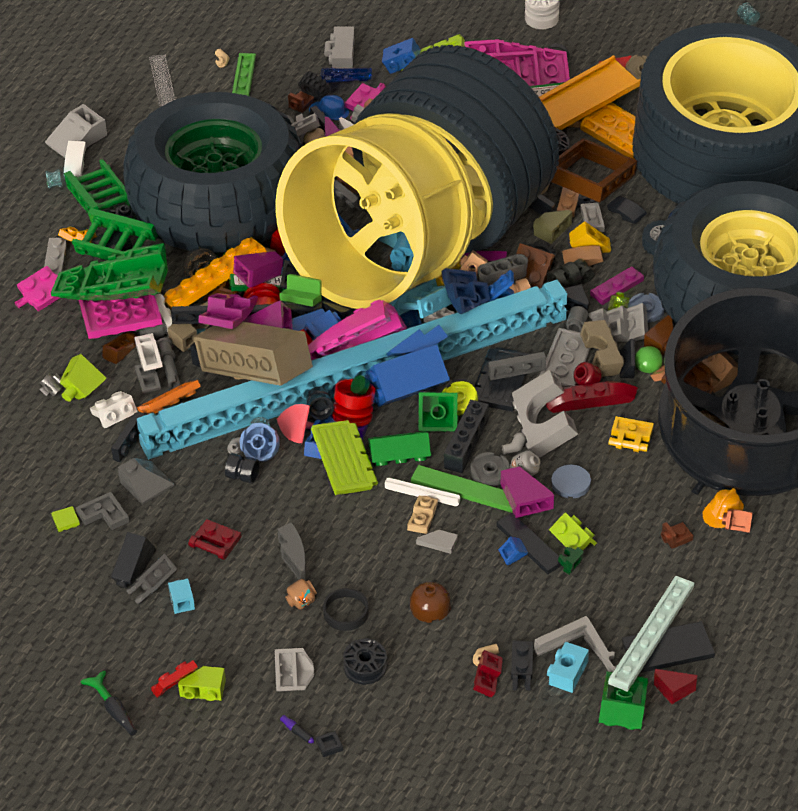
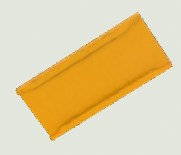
[539,55,641,130]
[580,102,636,160]

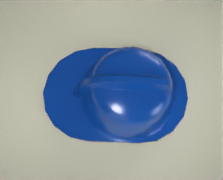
[309,95,349,120]

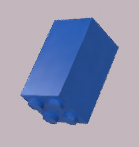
[365,344,450,407]

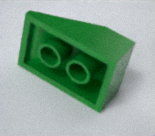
[599,671,648,730]

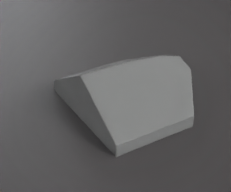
[275,648,314,692]

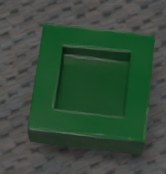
[558,547,584,575]

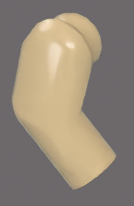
[473,644,499,666]

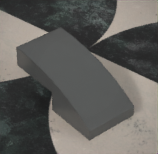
[135,364,161,393]

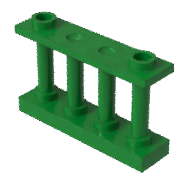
[64,159,130,213]
[72,208,158,260]

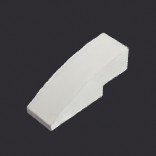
[135,333,163,371]

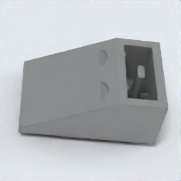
[45,104,107,158]

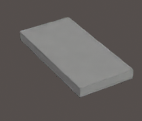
[539,328,591,388]

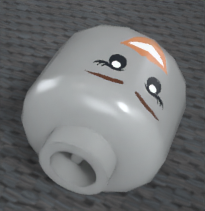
[510,451,540,476]

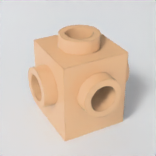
[459,250,488,276]

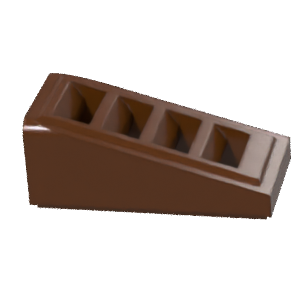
[102,331,137,364]

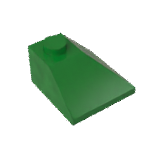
[419,392,458,431]

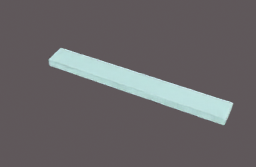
[608,576,694,692]

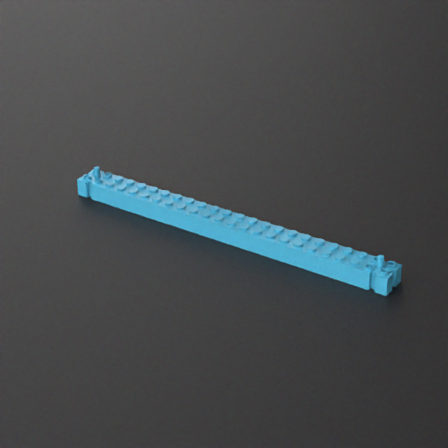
[137,280,567,460]

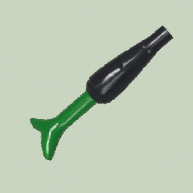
[81,671,137,736]

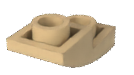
[407,495,438,534]

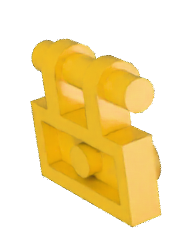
[608,416,654,452]

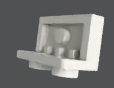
[90,391,137,428]

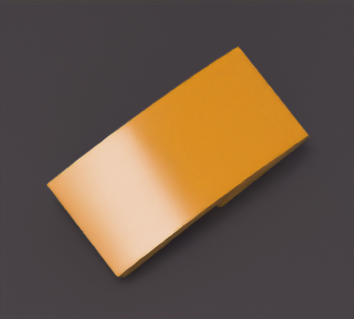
[58,227,97,243]

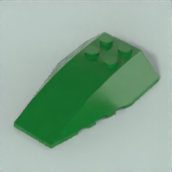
[51,243,168,300]

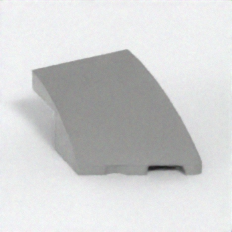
[588,303,648,342]

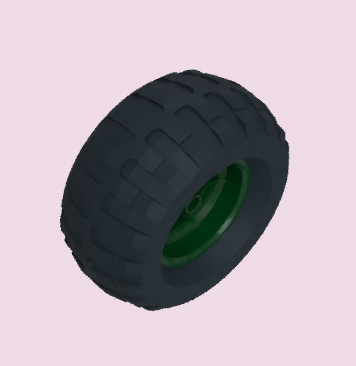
[123,92,303,253]

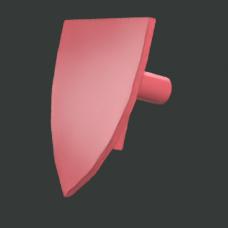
[277,404,314,444]

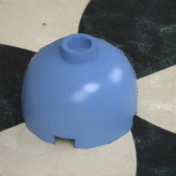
[240,423,280,462]

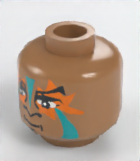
[285,579,317,609]

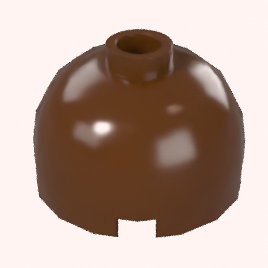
[410,582,451,623]

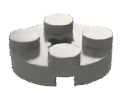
[470,452,510,487]

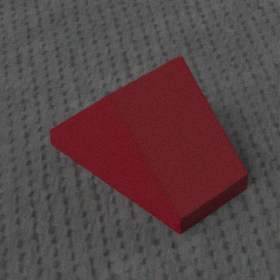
[654,669,697,704]

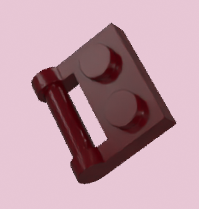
[188,519,241,560]

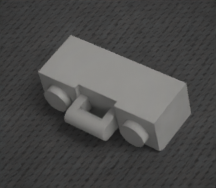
[324,27,355,71]

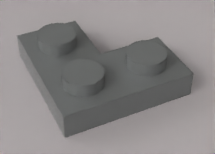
[76,492,129,530]

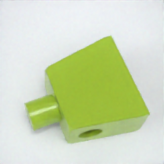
[60,354,106,402]

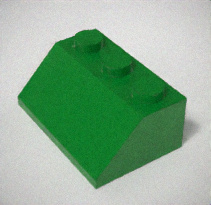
[368,431,431,466]

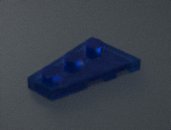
[320,68,372,83]

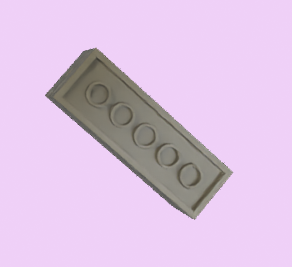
[194,322,313,386]

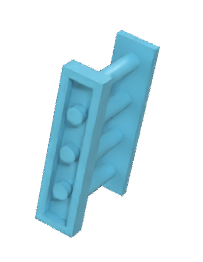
[389,278,452,318]

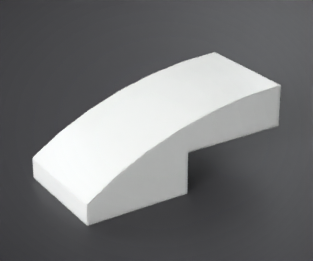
[64,141,86,177]

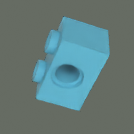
[547,642,589,693]

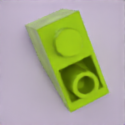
[178,666,226,701]

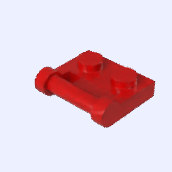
[151,660,198,698]

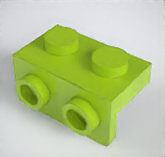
[549,512,597,550]

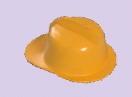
[703,488,743,528]

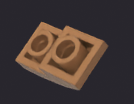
[562,246,603,266]

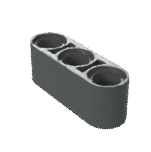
[477,254,528,286]

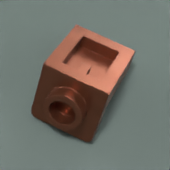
[288,91,315,113]
[661,522,693,549]

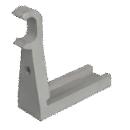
[533,616,616,672]

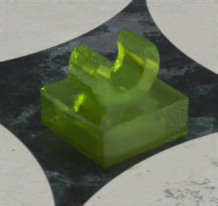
[608,292,630,311]

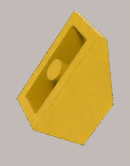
[569,221,611,253]

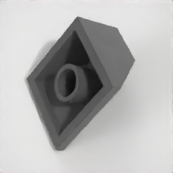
[118,458,174,505]

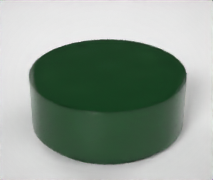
[351,375,370,396]

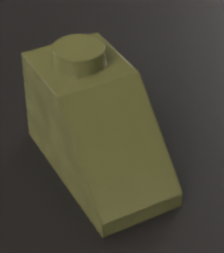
[533,210,572,244]

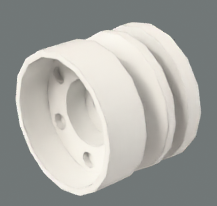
[525,0,559,29]

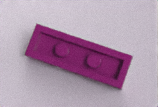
[590,266,644,305]

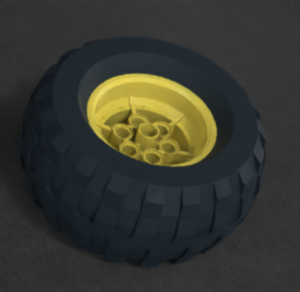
[653,181,798,355]

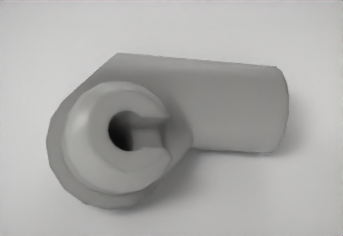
[227,437,241,454]

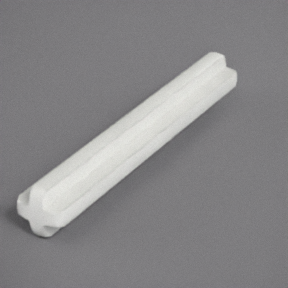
[385,477,460,506]

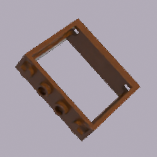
[551,138,637,203]

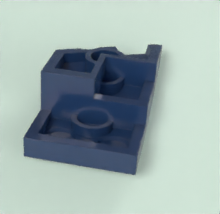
[441,268,490,314]

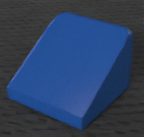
[498,537,528,565]

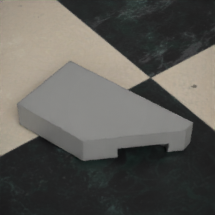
[416,530,458,554]

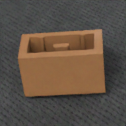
[700,351,738,393]

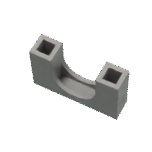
[512,370,578,457]

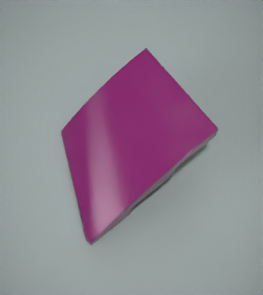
[198,293,258,329]

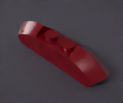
[545,381,638,413]

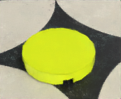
[442,381,478,415]

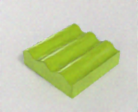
[51,506,80,532]

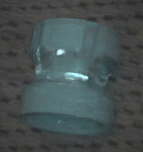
[737,2,760,25]

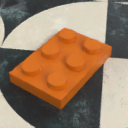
[137,380,201,415]

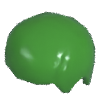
[635,346,663,373]

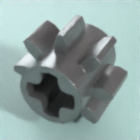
[40,373,63,396]

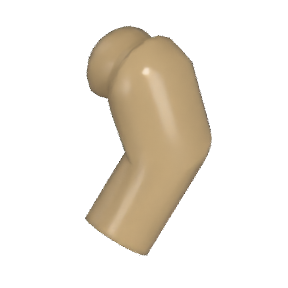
[215,49,230,68]

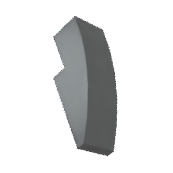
[278,522,306,581]

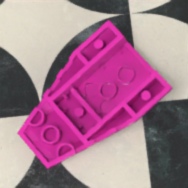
[464,40,570,86]
[308,300,407,361]

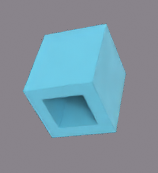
[168,579,195,614]

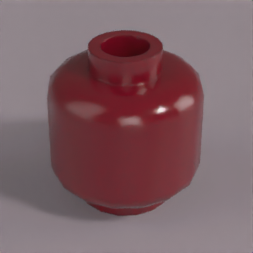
[573,362,602,385]

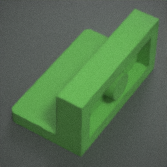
[280,274,322,307]

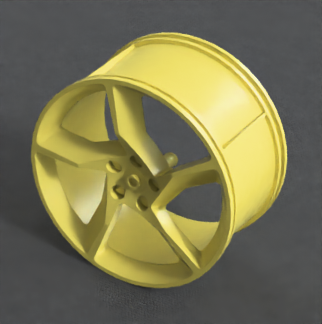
[276,113,475,309]

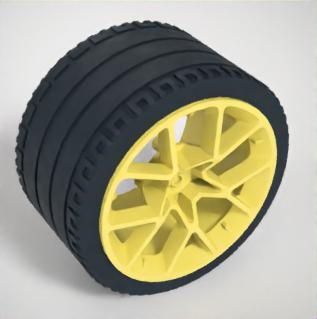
[352,45,559,253]

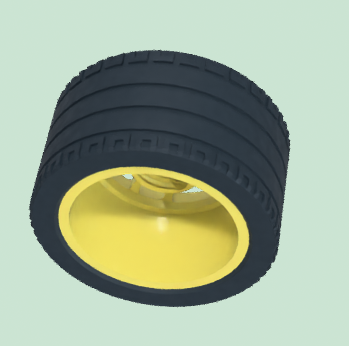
[632,23,798,204]

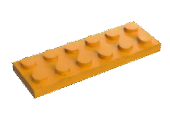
[163,237,267,310]

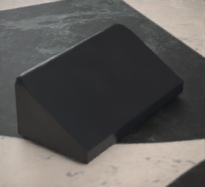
[619,339,635,379]

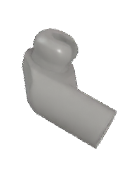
[502,433,526,454]

